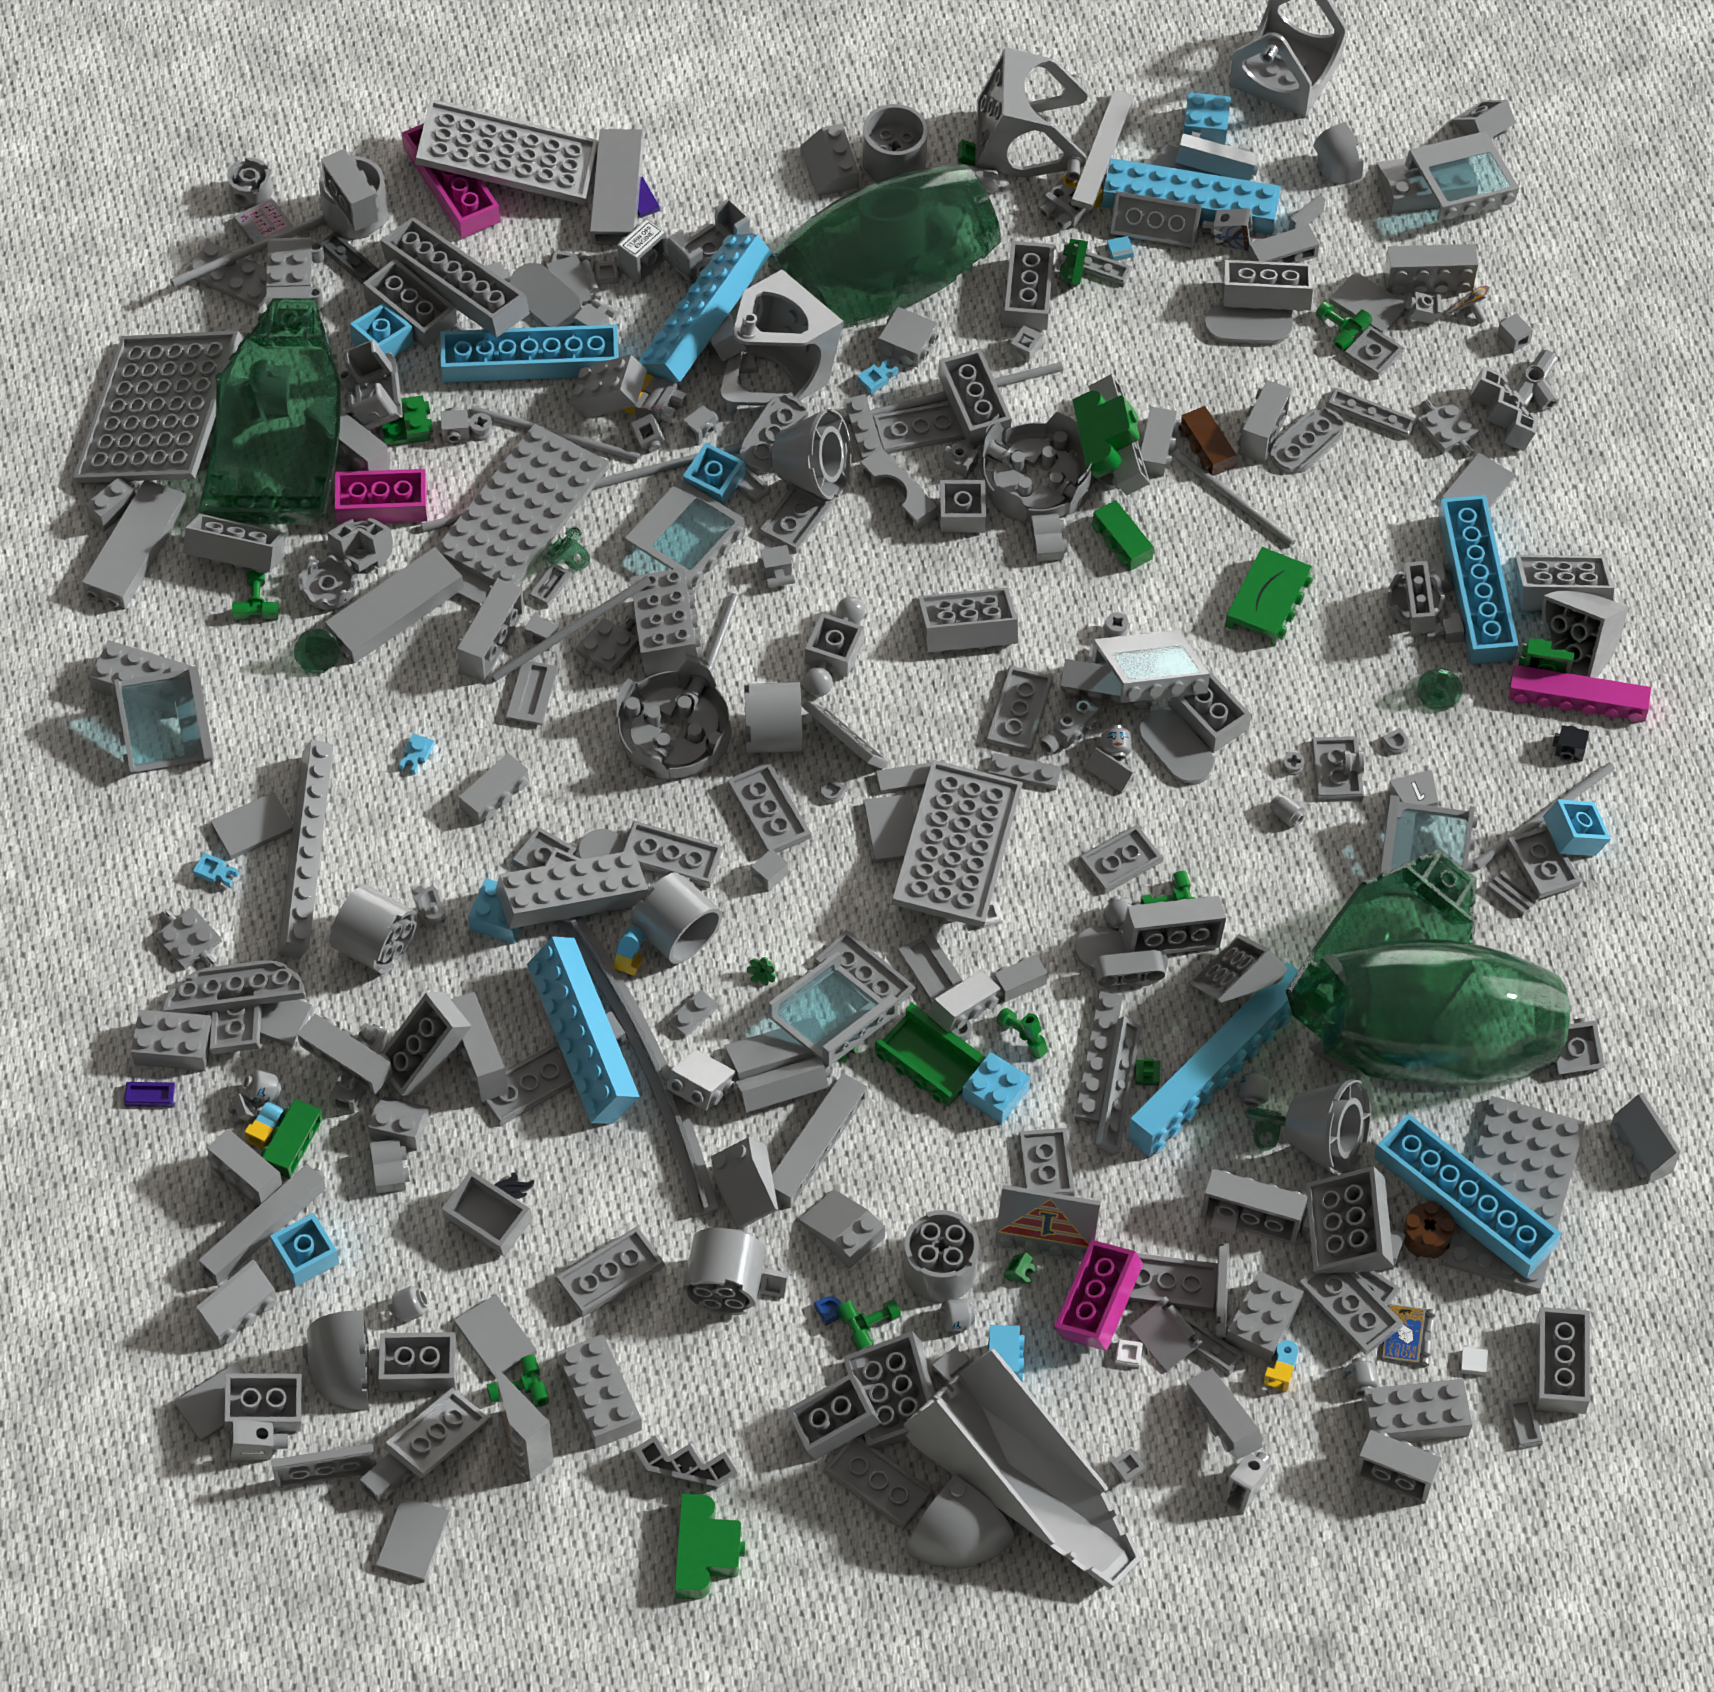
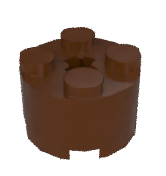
[1403,1201,1455,1259]

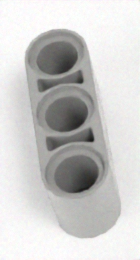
[1093,950,1165,986]

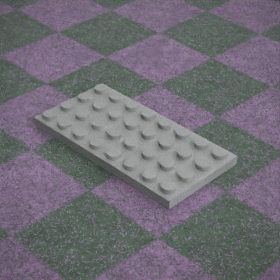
[415,99,598,205]
[436,423,610,586]
[891,760,1023,928]
[1445,1096,1585,1293]

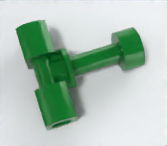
[1316,301,1373,352]
[232,570,279,620]
[1140,871,1196,905]
[996,1008,1048,1059]
[836,1299,901,1351]
[486,1354,549,1407]

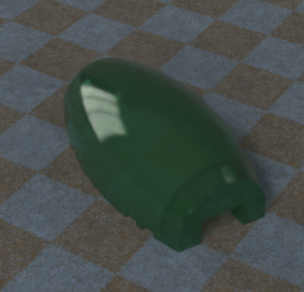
[768,164,1001,326]
[1319,939,1570,1086]

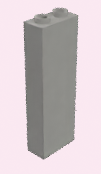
[590,129,644,245]
[82,481,188,609]
[325,547,464,663]

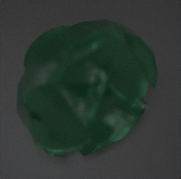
[545,526,590,571]
[294,629,340,674]
[1417,667,1463,711]
[1246,1107,1287,1151]

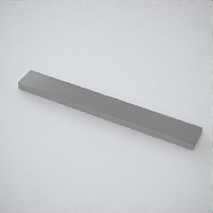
[1071,89,1134,211]

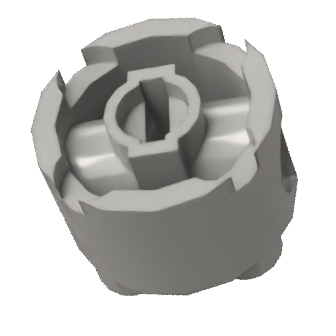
[227,158,273,208]

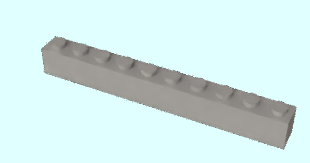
[277,739,333,959]

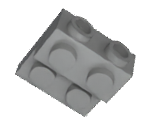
[1545,1017,1605,1075]

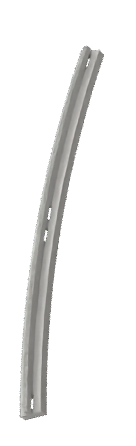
[554,916,718,1217]

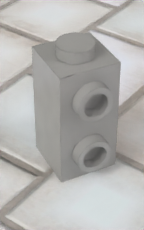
[994,954,1048,1003]
[360,1453,415,1505]

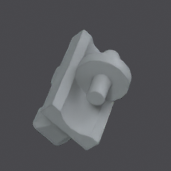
[411,884,446,930]

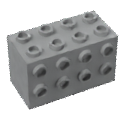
[630,568,704,677]

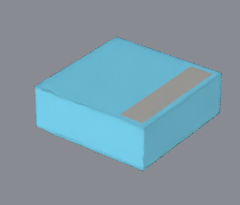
[1107,236,1134,261]

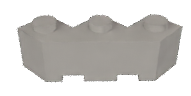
[1469,366,1538,451]
[634,1435,741,1487]

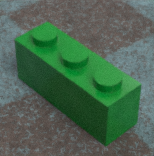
[1092,500,1154,571]
[261,1099,323,1179]

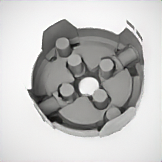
[982,412,1092,522]
[617,653,732,780]

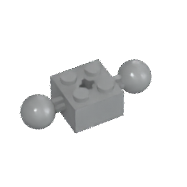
[803,596,865,697]

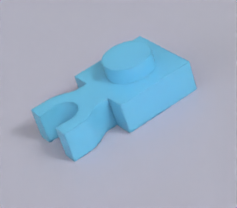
[857,358,899,394]
[399,733,435,775]
[193,852,239,888]

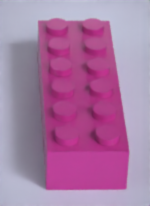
[402,123,500,239]

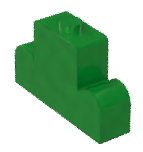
[1072,390,1140,479]
[675,1494,745,1599]

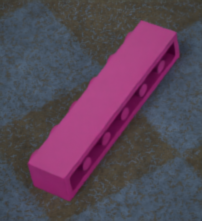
[1508,665,1651,722]

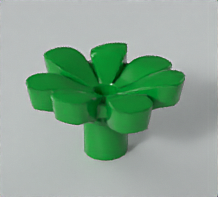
[747,957,776,986]

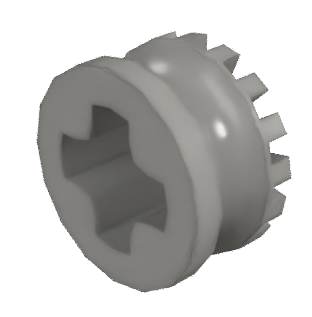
[1283,752,1304,775]

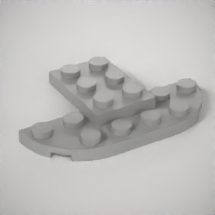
[163,960,306,1055]

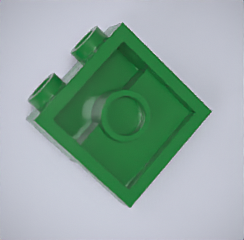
[1058,238,1088,285]
[382,395,433,446]
[1518,638,1574,674]

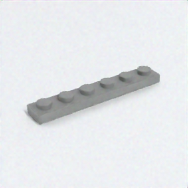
[1075,991,1123,1124]
[1096,1017,1142,1155]

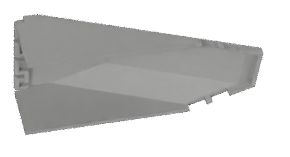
[904,1348,1141,1589]

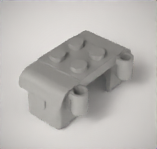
[661,199,754,284]
[266,238,324,325]
[338,340,403,431]

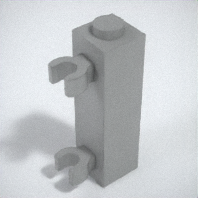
[1175,131,1259,181]
[330,1023,388,1113]
[736,1057,830,1113]

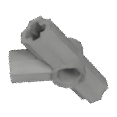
[1514,349,1559,410]

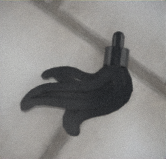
[494,1172,534,1199]

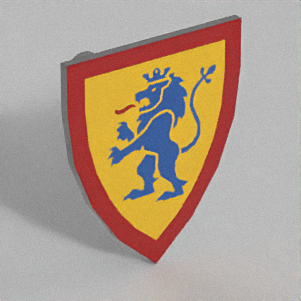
[1448,285,1491,324]

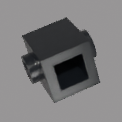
[1552,725,1589,761]

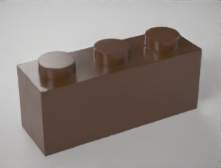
[1179,406,1237,476]

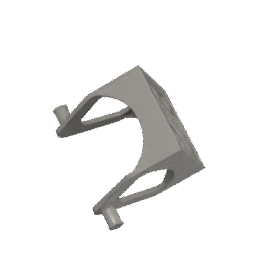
[1229,0,1347,118]
[975,47,1088,181]
[720,270,844,415]

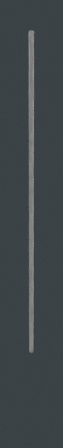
[421,362,1063,532]

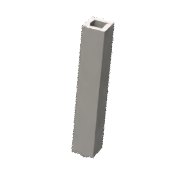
[199,1164,326,1285]

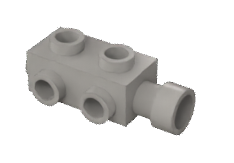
[1039,698,1099,754]

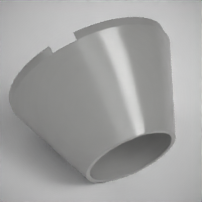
[772,409,851,500]
[1285,1079,1371,1175]

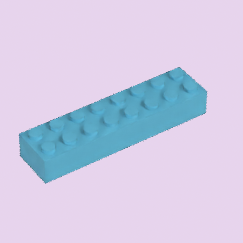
[1102,158,1281,235]
[638,234,772,382]
[440,324,619,383]
[1438,495,1519,664]
[527,937,640,1124]
[1374,1113,1561,1279]

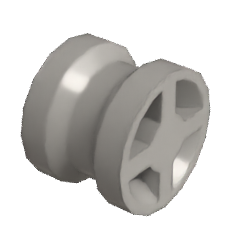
[470,413,493,441]
[1105,612,1129,638]
[1343,750,1364,774]

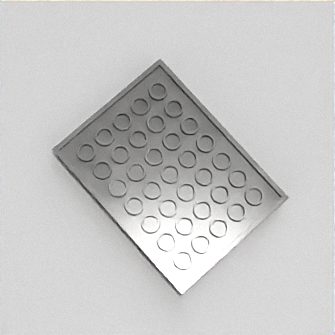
[73,330,242,483]

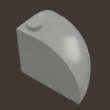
[1542,591,1629,678]
[302,1310,369,1410]
[907,1475,1014,1569]

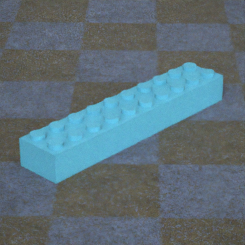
[1128,962,1309,1158]

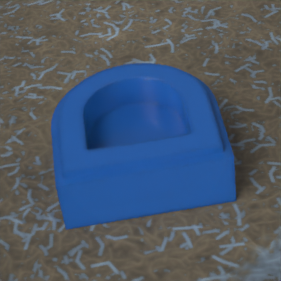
[814,1296,842,1326]

